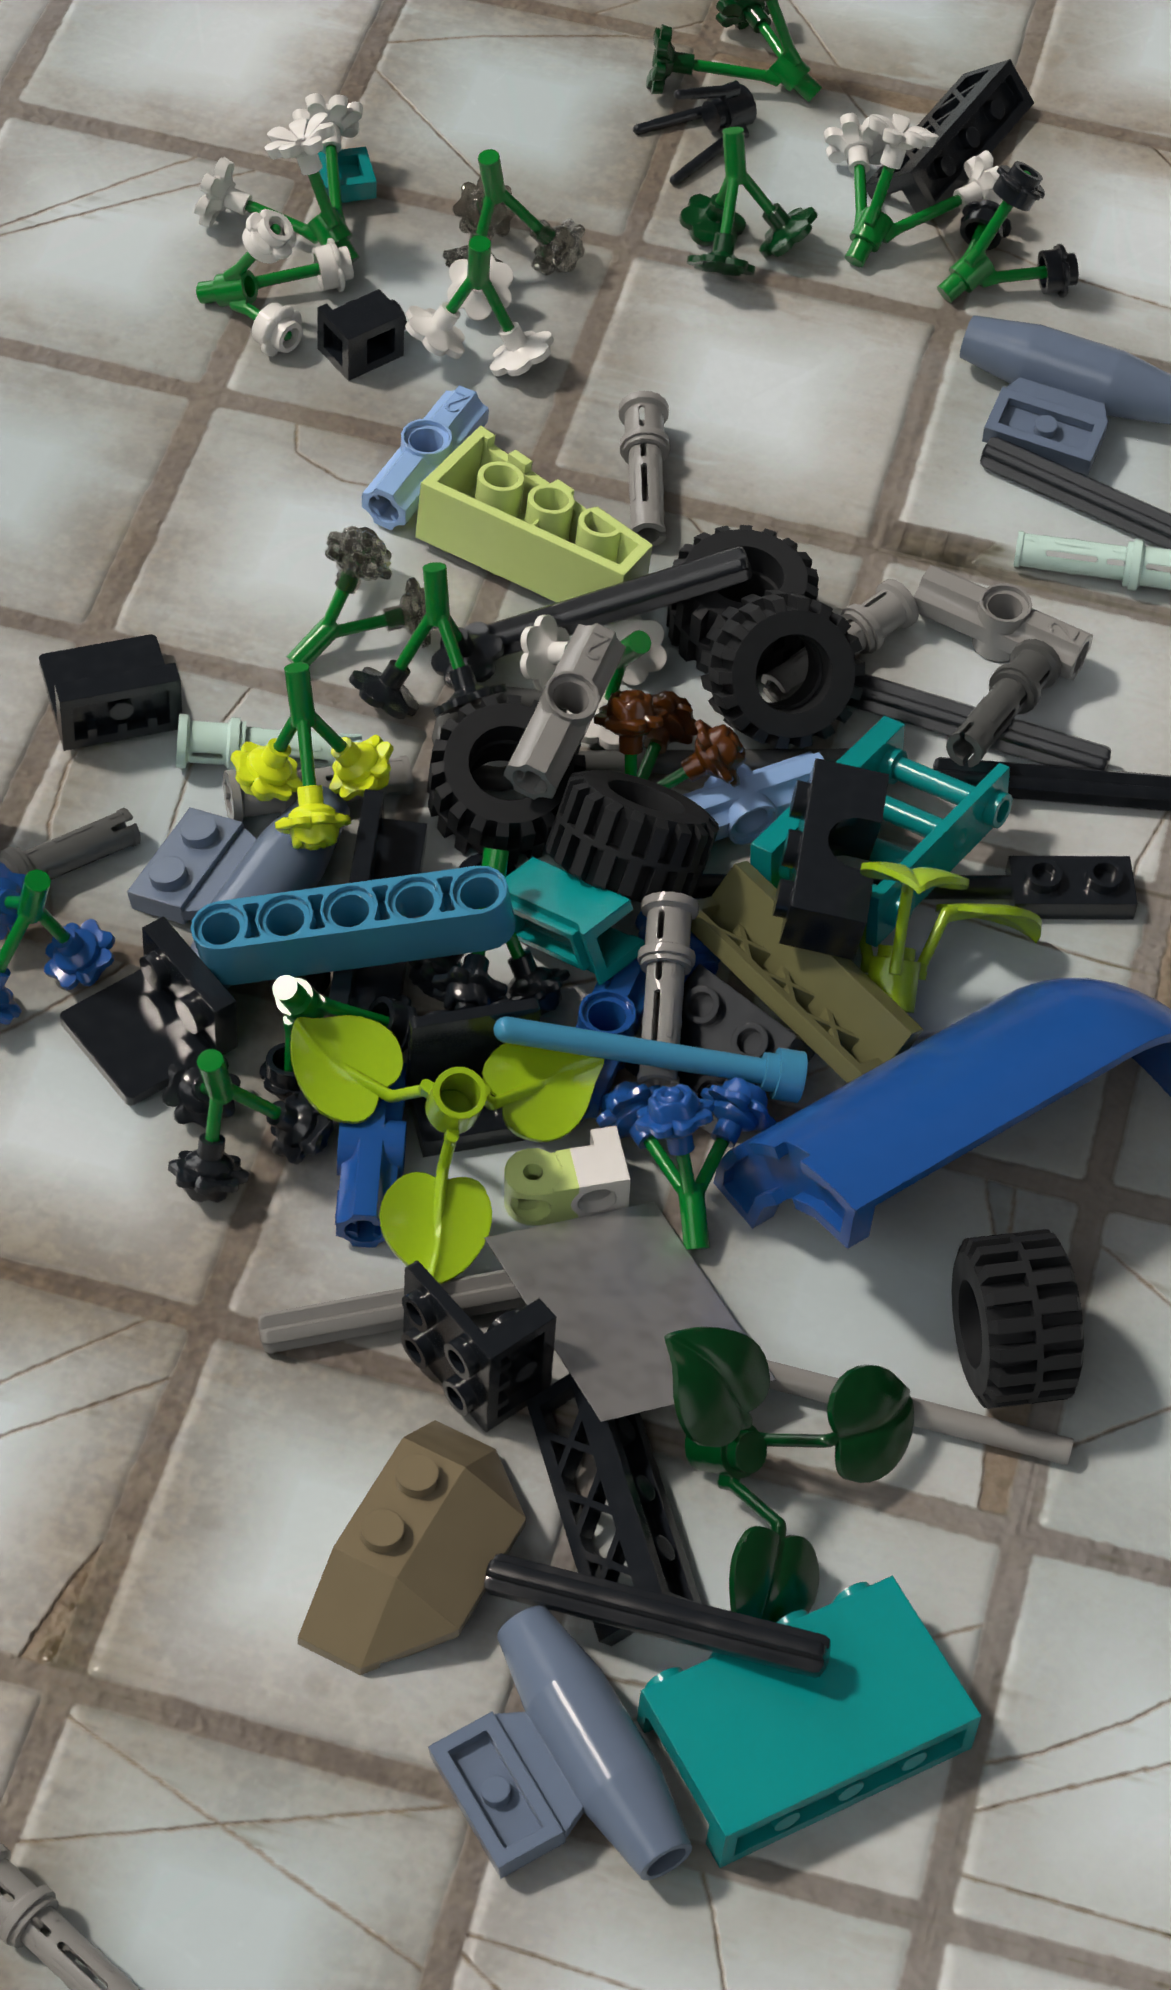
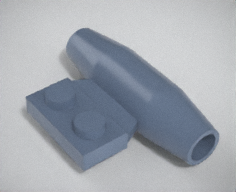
[960,315,1171,475]
[127,786,350,990]
[428,1606,692,1880]

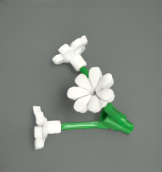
[194,93,363,263]
[823,113,1003,267]

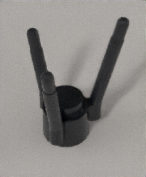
[633,80,757,186]

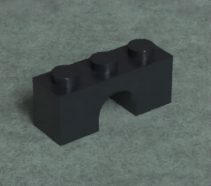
[772,758,889,960]

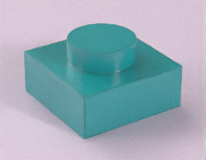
[318,146,377,203]

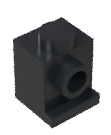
[317,289,407,381]

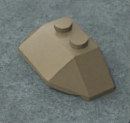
[298,1420,526,1675]

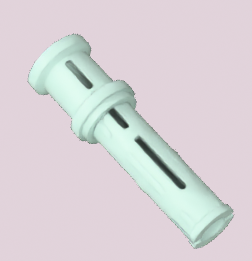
[1013,531,1171,591]
[176,713,362,771]

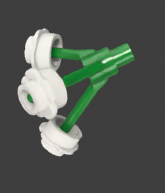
[196,209,354,357]

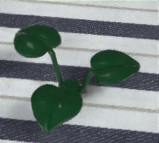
[664,1326,914,1622]

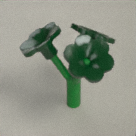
[679,127,818,276]

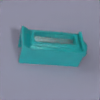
[506,857,645,985]

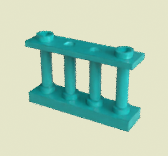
[750,716,1012,947]

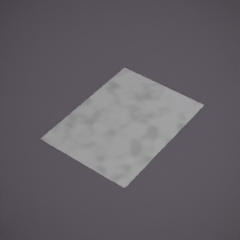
[484,1202,776,1422]

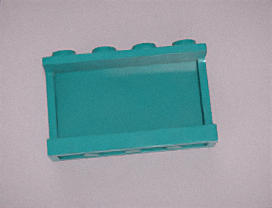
[637,1575,982,1868]

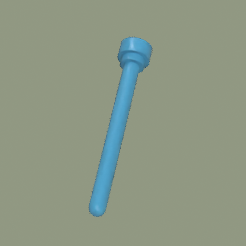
[493,1016,808,1103]

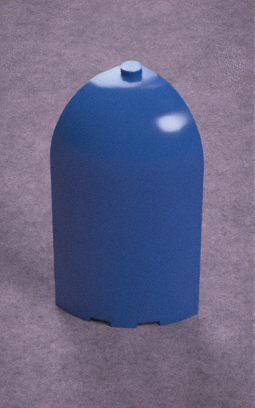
[713,978,1171,1249]

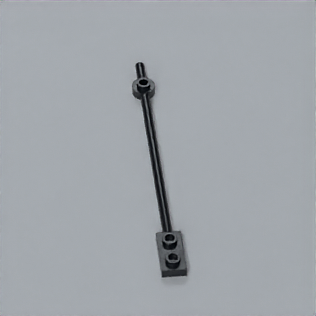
[422,853,1138,920]

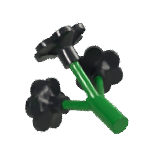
[349,562,508,719]

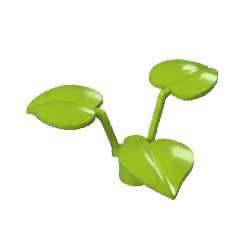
[859,862,1042,1013]
[290,1015,604,1285]

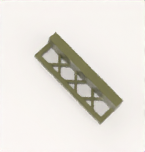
[691,861,924,1083]

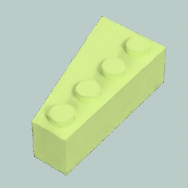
[415,425,653,624]

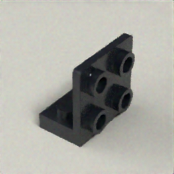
[39,634,182,751]
[60,916,238,1106]
[625,963,815,1134]
[407,998,541,1158]
[401,1260,557,1433]

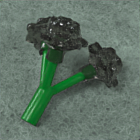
[442,149,585,276]
[286,526,439,666]

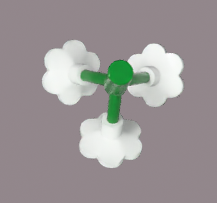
[405,235,554,377]
[520,615,667,750]

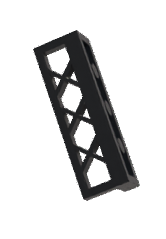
[866,59,1034,213]
[328,789,427,1017]
[526,1373,702,1647]

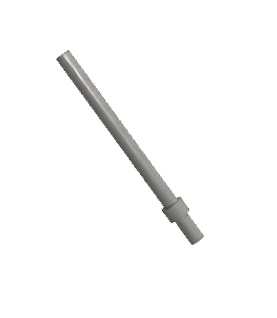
[767,1360,1074,1465]

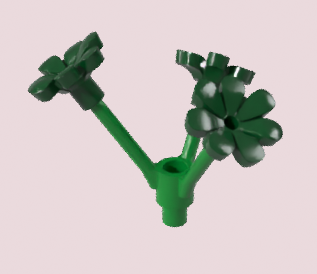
[646,0,822,103]

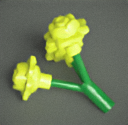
[230,662,393,850]

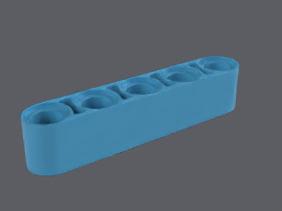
[191,866,516,985]

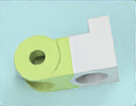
[504,1126,630,1226]

